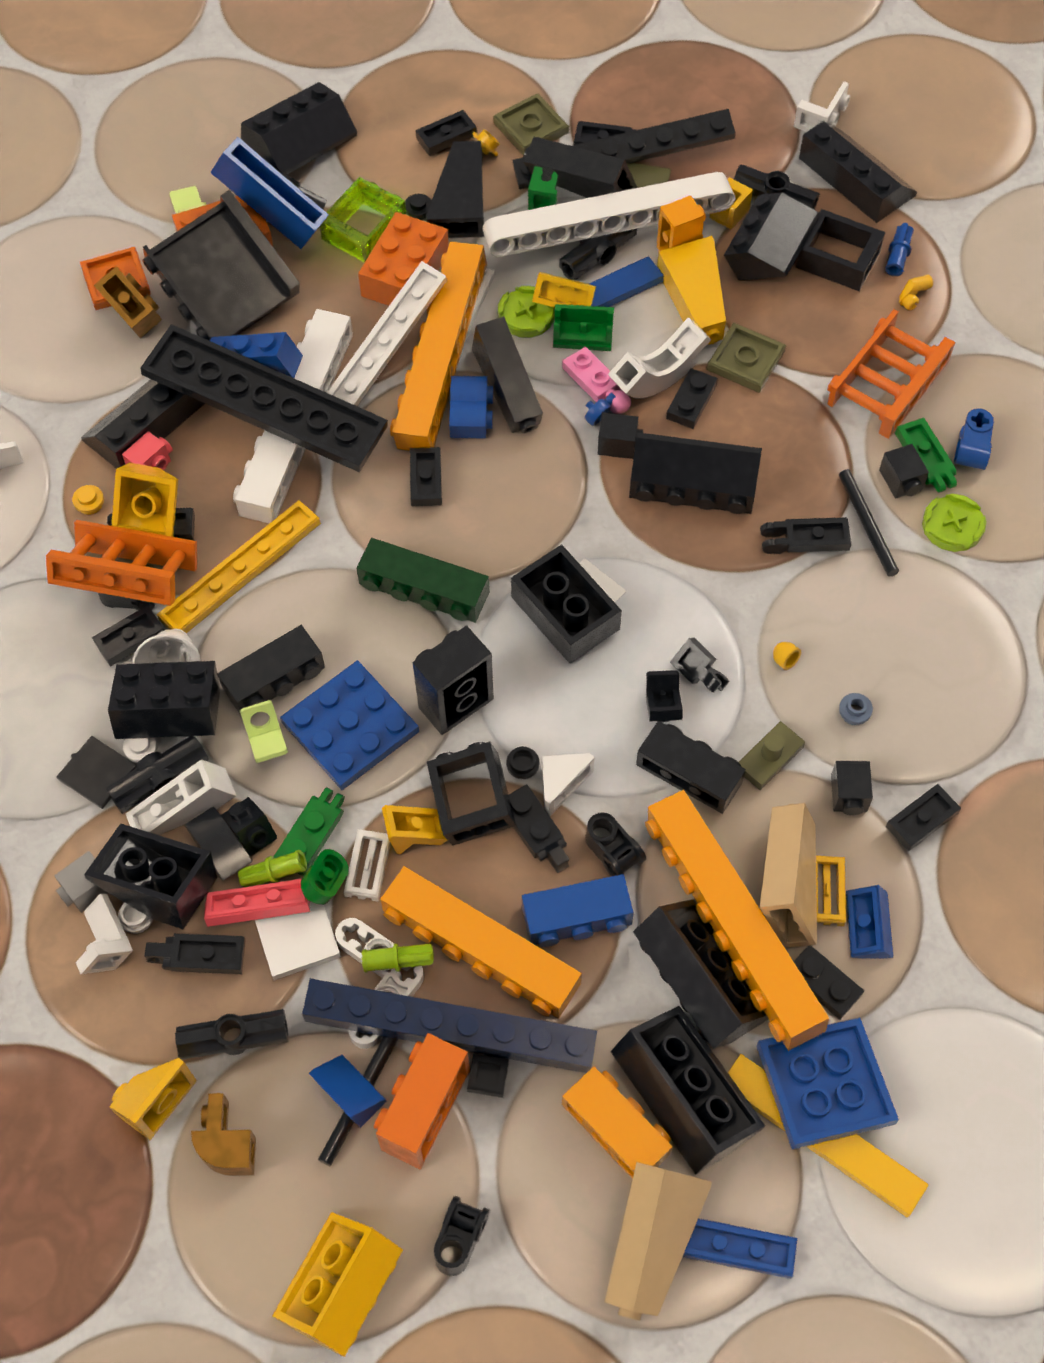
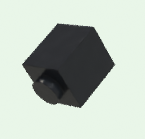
[597,412,643,459]
[879,444,929,499]
[831,761,873,815]

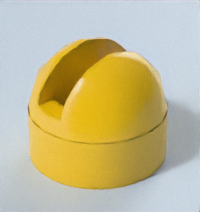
[773,642,802,670]

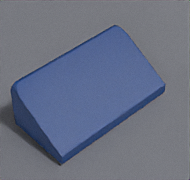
[846,885,893,959]
[309,1055,387,1128]

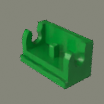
[528,166,558,210]
[553,304,614,351]

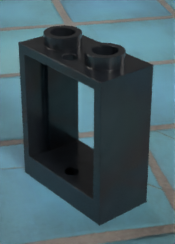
[796,209,886,292]
[427,741,517,846]

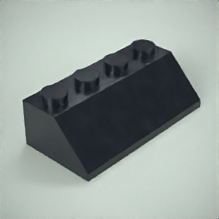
[241,82,357,175]
[799,121,917,223]
[81,379,205,469]
[629,432,762,514]
[633,899,768,1049]
[610,1006,766,1175]

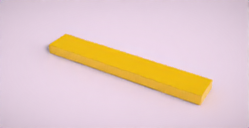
[156,500,321,633]
[728,1054,929,1218]

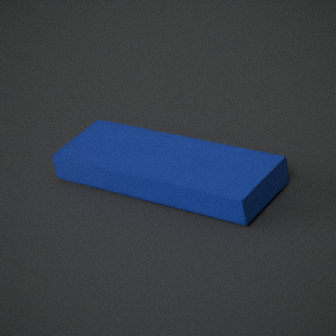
[589,256,664,307]
[683,1218,798,1279]

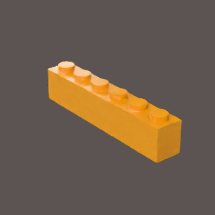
[380,866,582,1019]

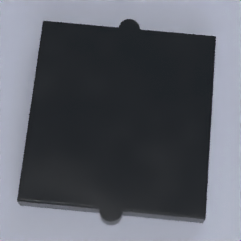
[56,736,137,809]

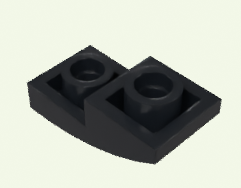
[184,806,252,881]

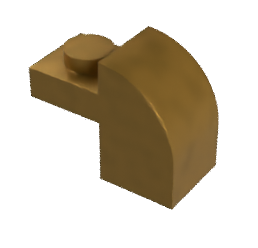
[191,1093,256,1176]

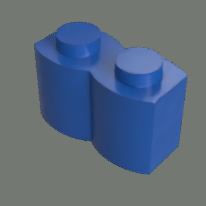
[449,376,493,438]

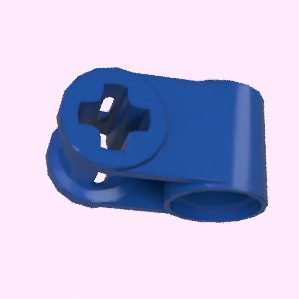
[954,408,994,470]

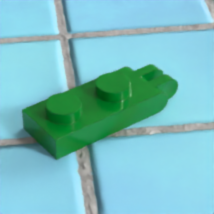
[895,417,957,493]
[274,787,345,877]

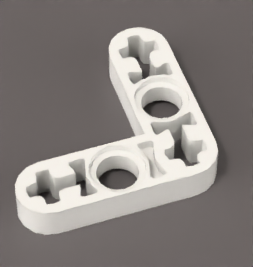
[335,918,424,1049]

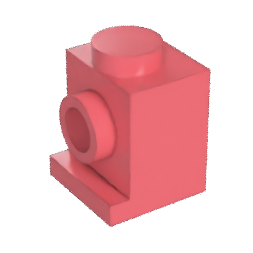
[122,431,173,470]

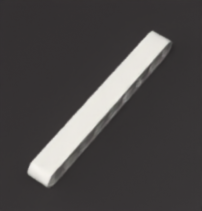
[482,172,735,257]

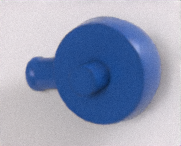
[585,393,615,426]

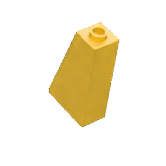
[657,236,726,345]

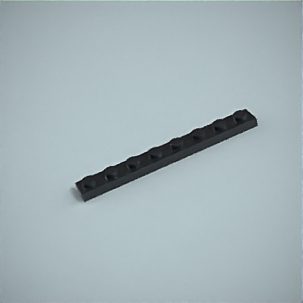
[512,108,736,190]

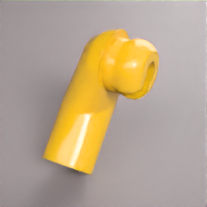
[899,275,933,310]

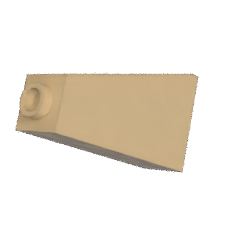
[760,803,817,948]
[605,1162,712,1321]

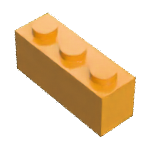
[562,1066,673,1179]

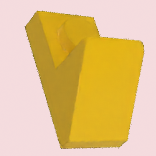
[382,805,447,854]

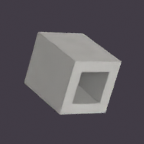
[54,851,108,913]

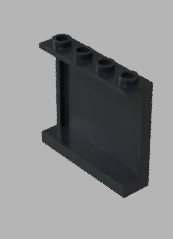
[142,190,300,341]

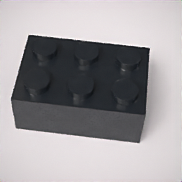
[511,544,622,664]
[412,625,494,735]
[108,661,221,739]

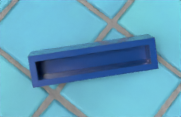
[210,137,329,249]

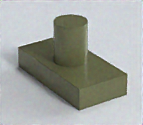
[739,721,805,790]

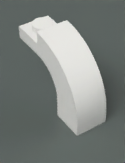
[608,318,712,398]

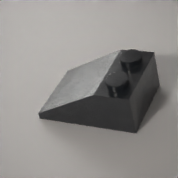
[84,823,217,929]

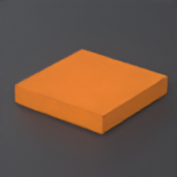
[80,246,151,310]

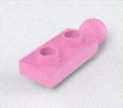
[562,347,631,414]

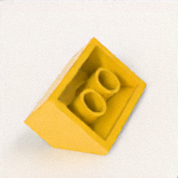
[272,1212,403,1357]

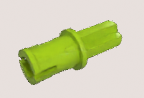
[238,850,307,887]
[362,943,434,973]

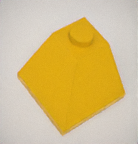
[111,463,178,537]
[109,1058,197,1140]

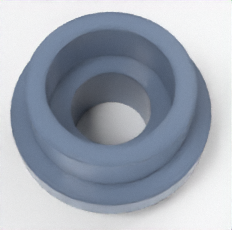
[839,693,873,725]

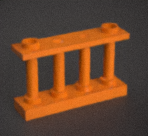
[827,309,956,439]
[46,520,197,606]

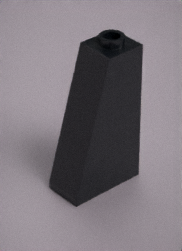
[523,137,638,198]
[426,141,484,238]
[472,316,543,433]

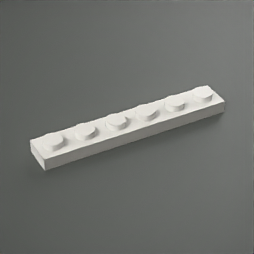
[327,261,447,406]

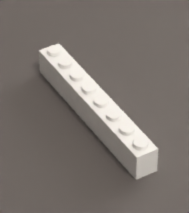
[233,309,353,523]

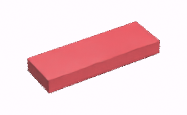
[204,879,310,927]

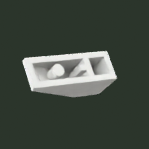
[125,760,236,835]

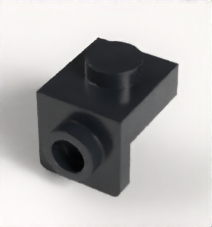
[646,670,683,722]
[221,797,277,856]

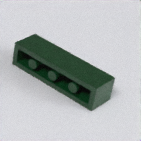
[356,537,490,623]

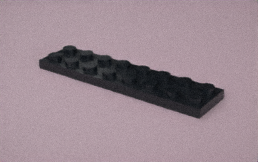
[140,324,388,472]

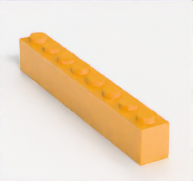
[390,242,487,451]
[645,790,829,1051]

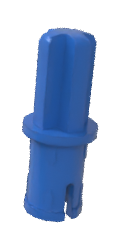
[885,223,914,276]

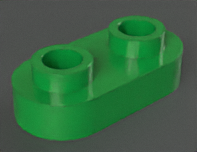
[301,849,349,905]

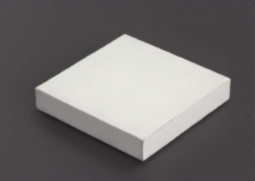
[255,902,341,980]

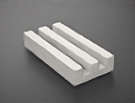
[344,829,391,902]

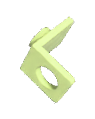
[169,186,206,214]
[240,700,288,763]

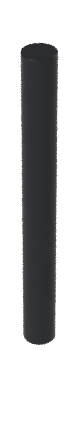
[839,469,899,577]
[318,1036,398,1166]

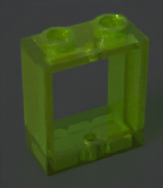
[320,177,406,262]

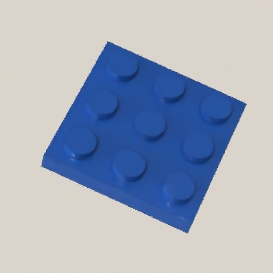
[280,660,419,790]
[756,1018,899,1149]

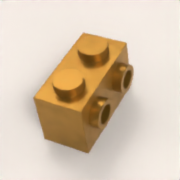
[94,267,162,338]

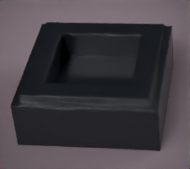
[467,1053,509,1098]

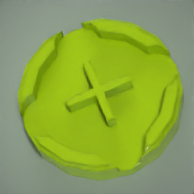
[498,286,555,338]
[922,494,987,552]

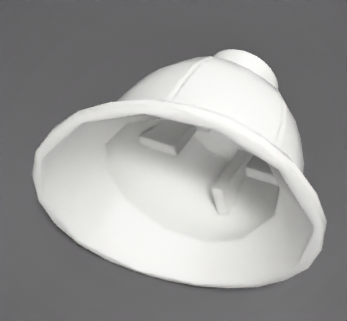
[133,629,201,664]

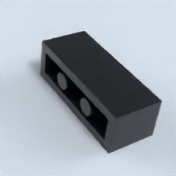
[217,624,325,717]
[636,720,746,814]

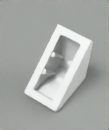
[542,753,595,816]

